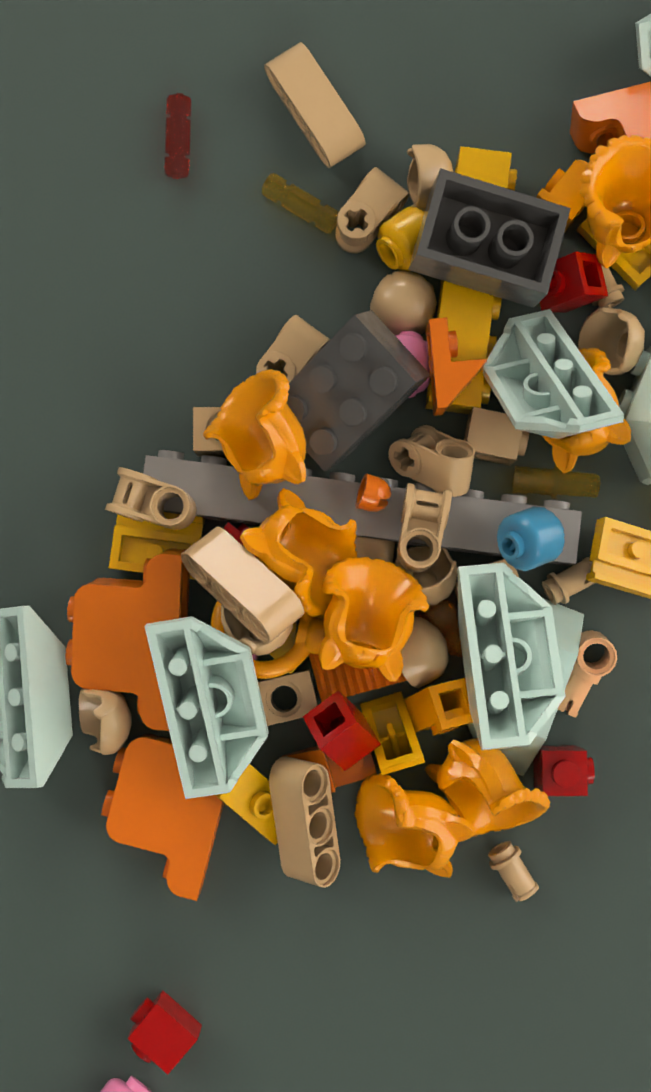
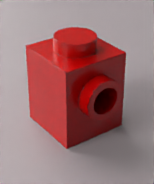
[539,251,608,313]
[303,690,381,771]
[533,745,595,796]
[127,990,202,1075]

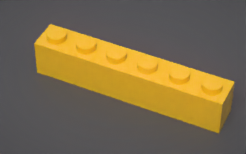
[425,146,517,414]

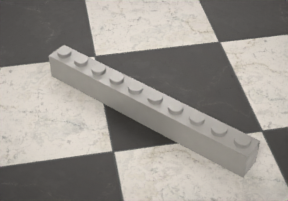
[143,450,582,566]

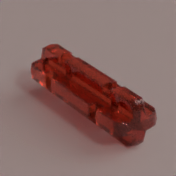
[164,93,192,179]

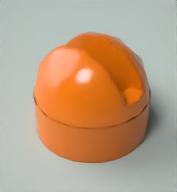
[355,473,392,512]

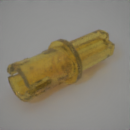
[512,465,601,500]

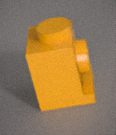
[536,160,587,233]
[404,678,473,736]

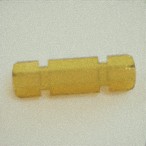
[262,173,339,234]

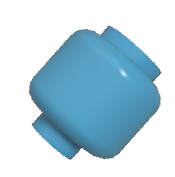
[497,506,565,571]

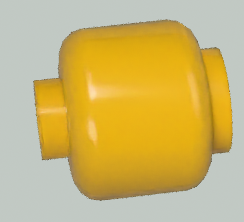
[376,206,424,271]

